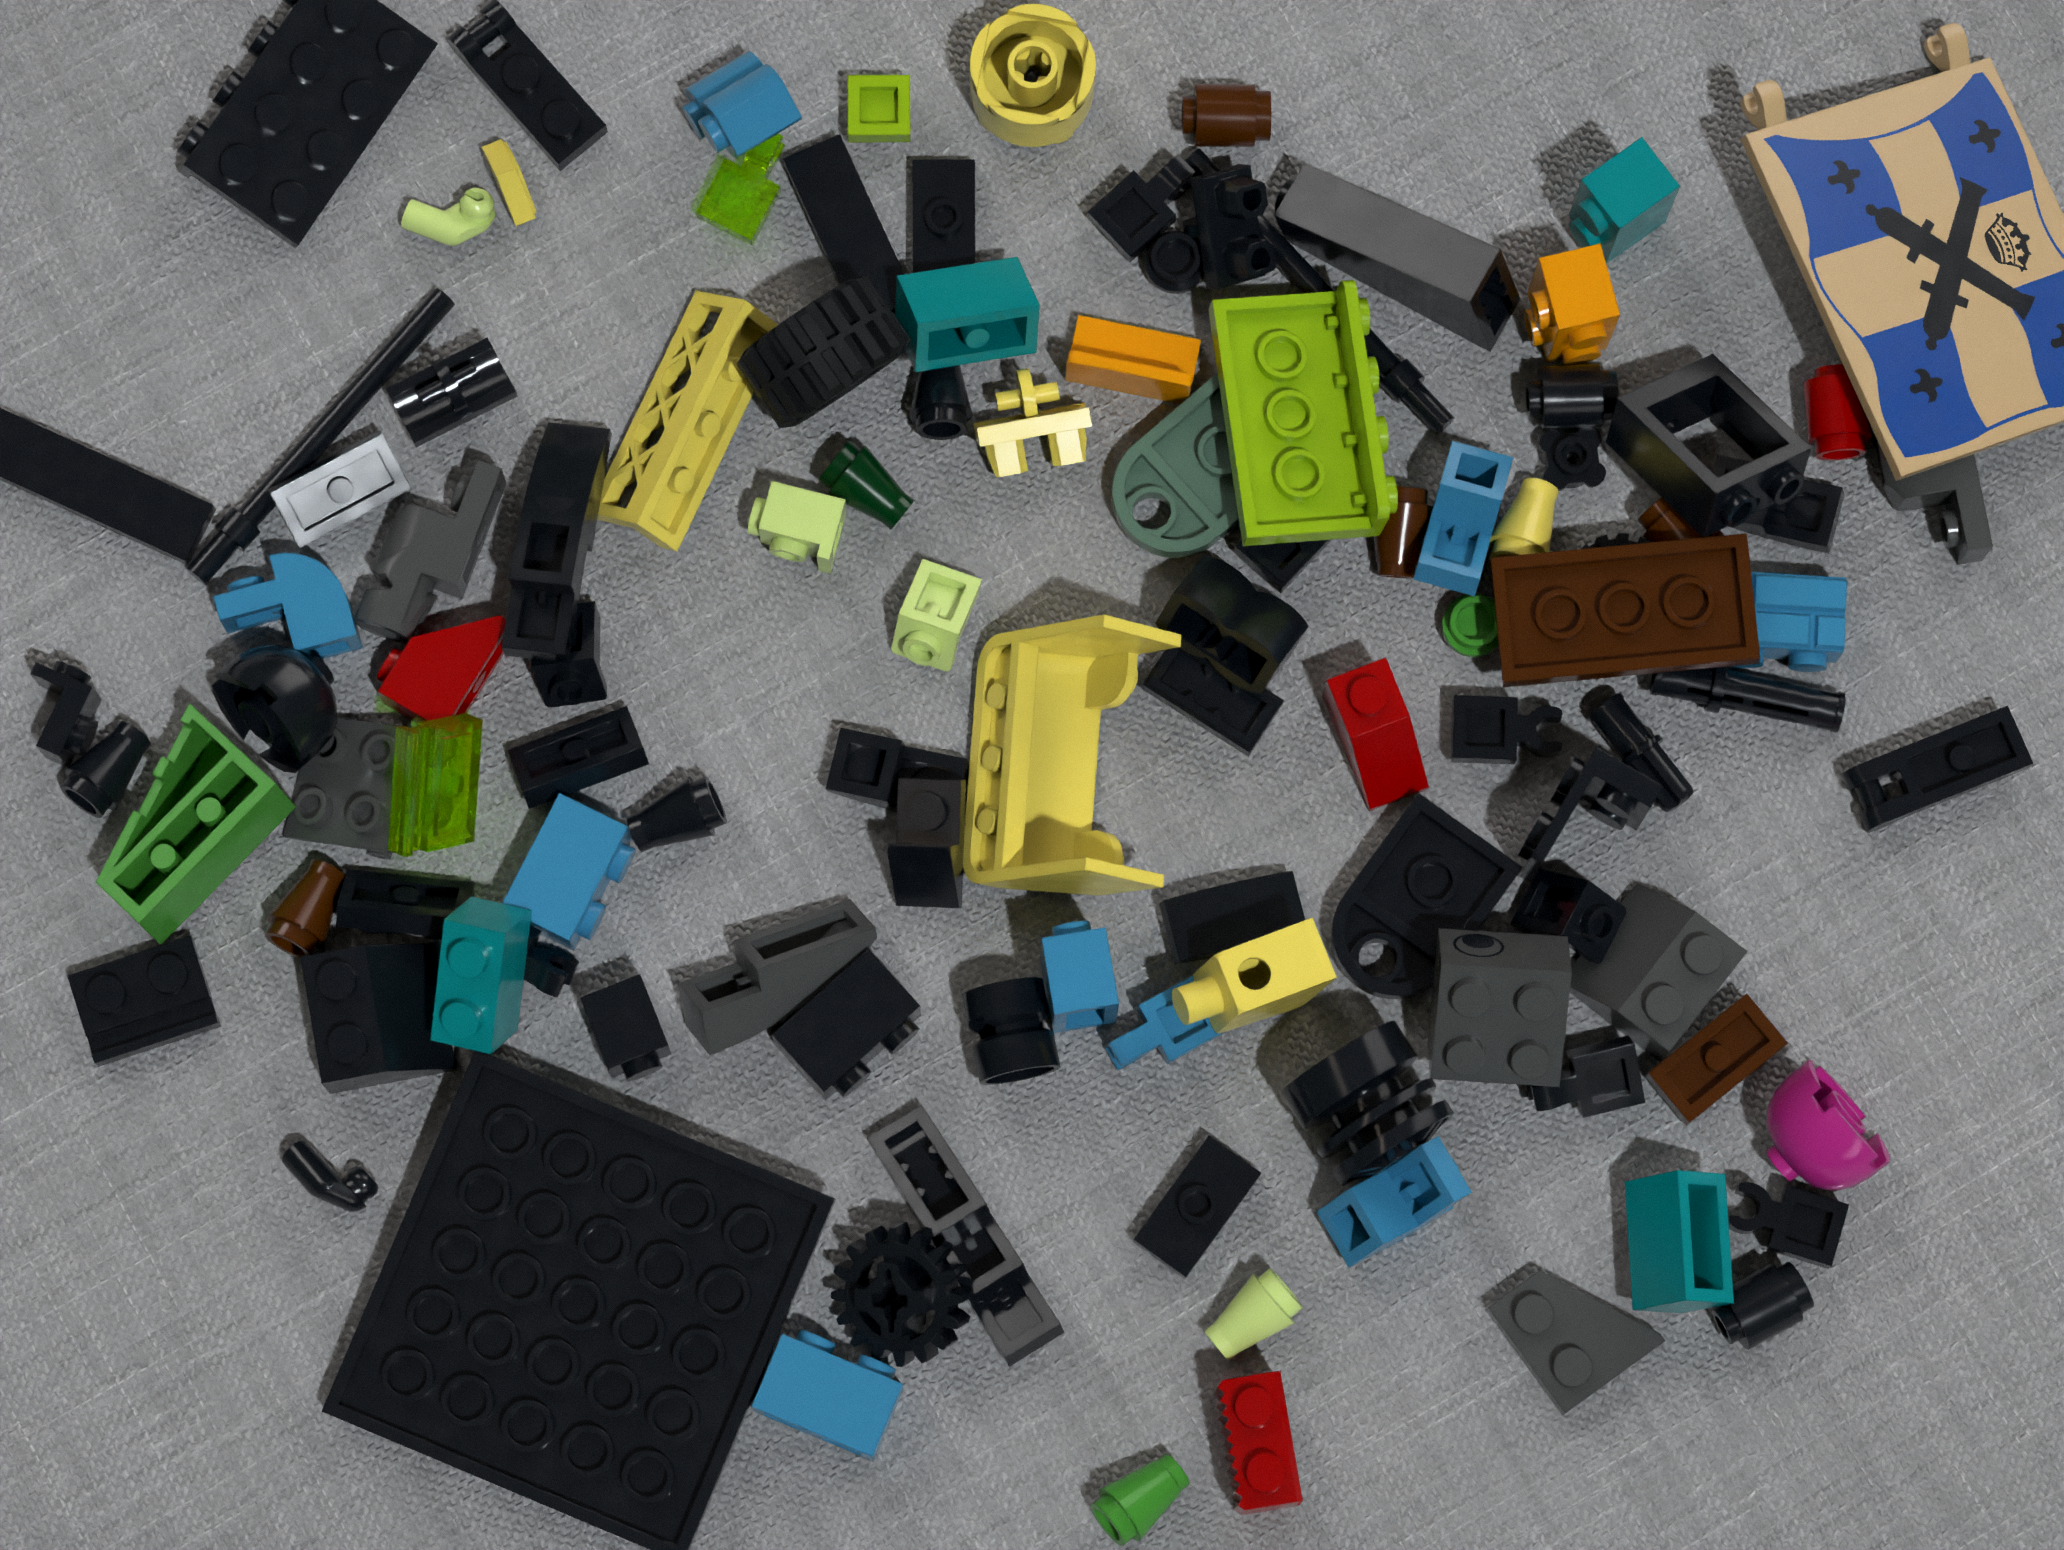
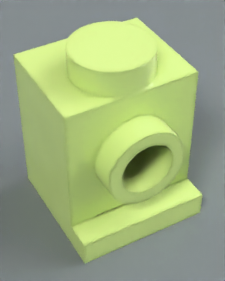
[747,481,847,574]

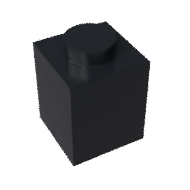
[580,974,672,1081]

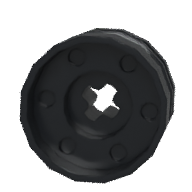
[1281,1020,1454,1187]

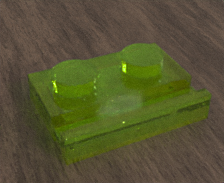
[388,713,483,857]

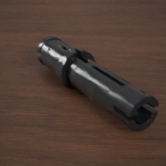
[1649,666,1846,733]

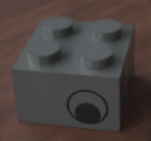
[1427,928,1572,1087]

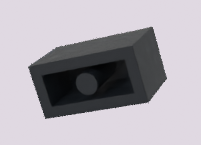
[772,949,921,1101]

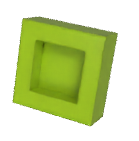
[848,75,911,143]

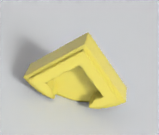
[482,139,537,226]

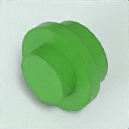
[1442,594,1499,657]

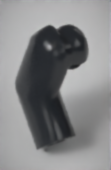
[282,1140,378,1212]

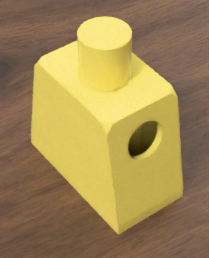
[1172,918,1337,1033]

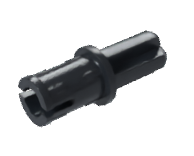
[1588,692,1693,812]

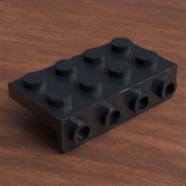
[177,0,438,248]

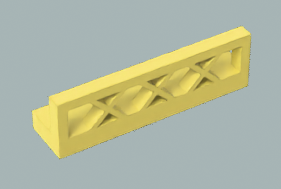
[597,291,778,551]

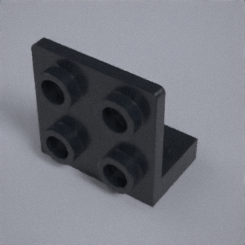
[1518,747,1663,883]

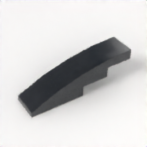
[867,1104,1064,1367]

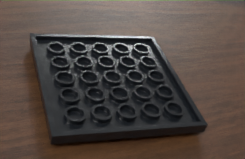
[322,1051,836,1550]

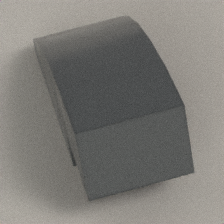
[678,899,877,1055]

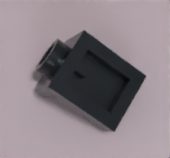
[531,601,607,708]
[1510,869,1626,964]

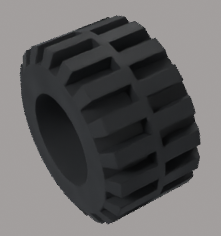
[737,276,911,428]

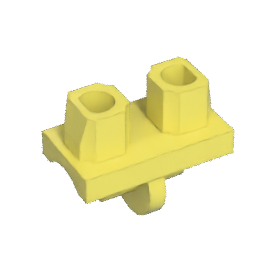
[973,368,1092,477]

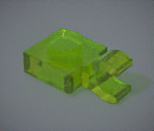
[696,134,785,246]

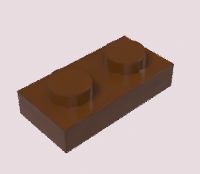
[1645,994,1788,1126]

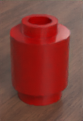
[1803,364,1872,461]

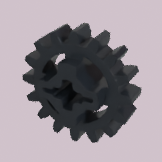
[831,1222,973,1367]

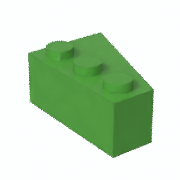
[96,703,296,945]

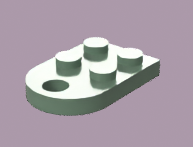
[1112,373,1239,558]

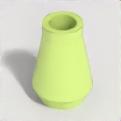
[1205,1268,1303,1361]

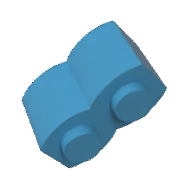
[682,51,802,158]

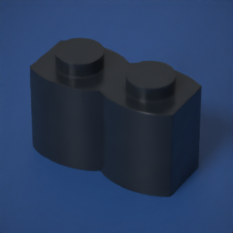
[1155,555,1309,694]

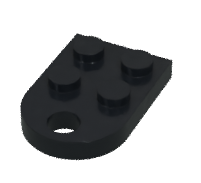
[1331,793,1523,999]

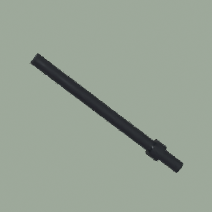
[1185,148,1455,435]
[186,288,455,585]

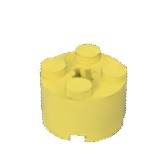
[970,4,1096,147]

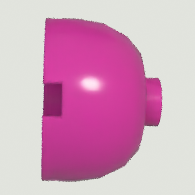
[1766,1060,1890,1191]

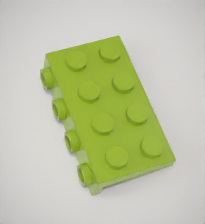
[1208,280,1398,546]

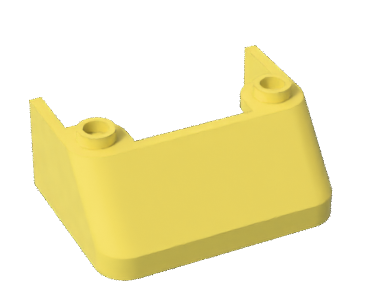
[963,614,1182,896]

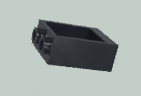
[1606,354,1812,538]

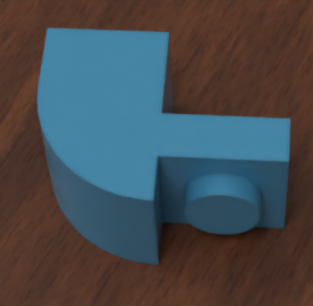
[1413,441,1513,596]
[213,553,363,659]
[1316,1136,1472,1268]

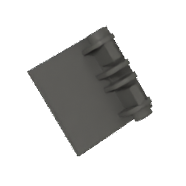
[283,718,425,860]

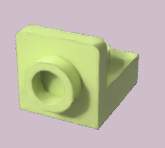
[891,559,982,671]

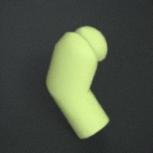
[401,188,495,246]

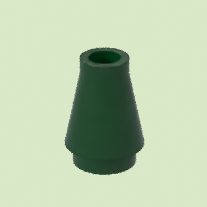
[818,440,915,530]

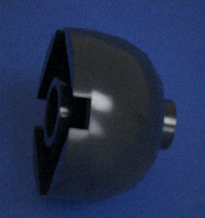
[212,644,338,773]

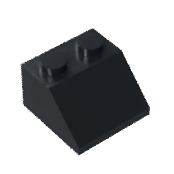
[300,944,457,1094]

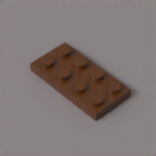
[1491,533,1760,688]

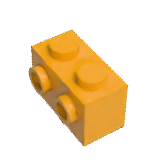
[1524,243,1620,365]

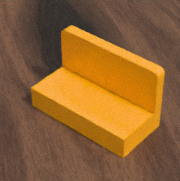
[1065,315,1201,404]

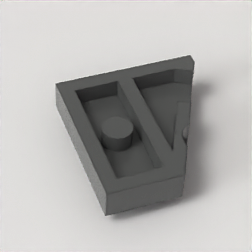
[1486,1270,1665,1416]

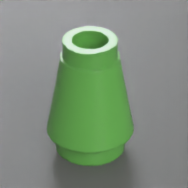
[1090,1454,1190,1546]

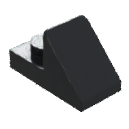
[887,778,966,908]

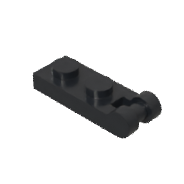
[446,0,608,171]
[1842,705,2033,833]

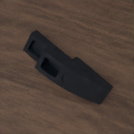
[501,422,612,663]

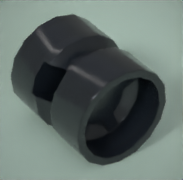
[962,977,1061,1085]

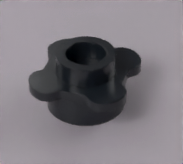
[1539,427,1606,491]

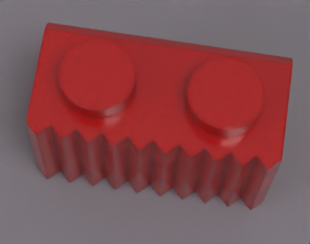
[1214,1371,1303,1515]

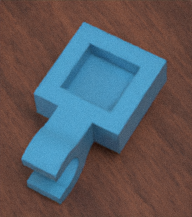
[1105,976,1224,1071]

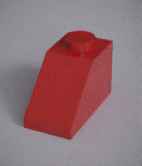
[376,615,506,742]
[1322,657,1429,812]

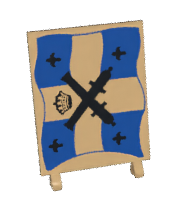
[1740,23,2064,481]

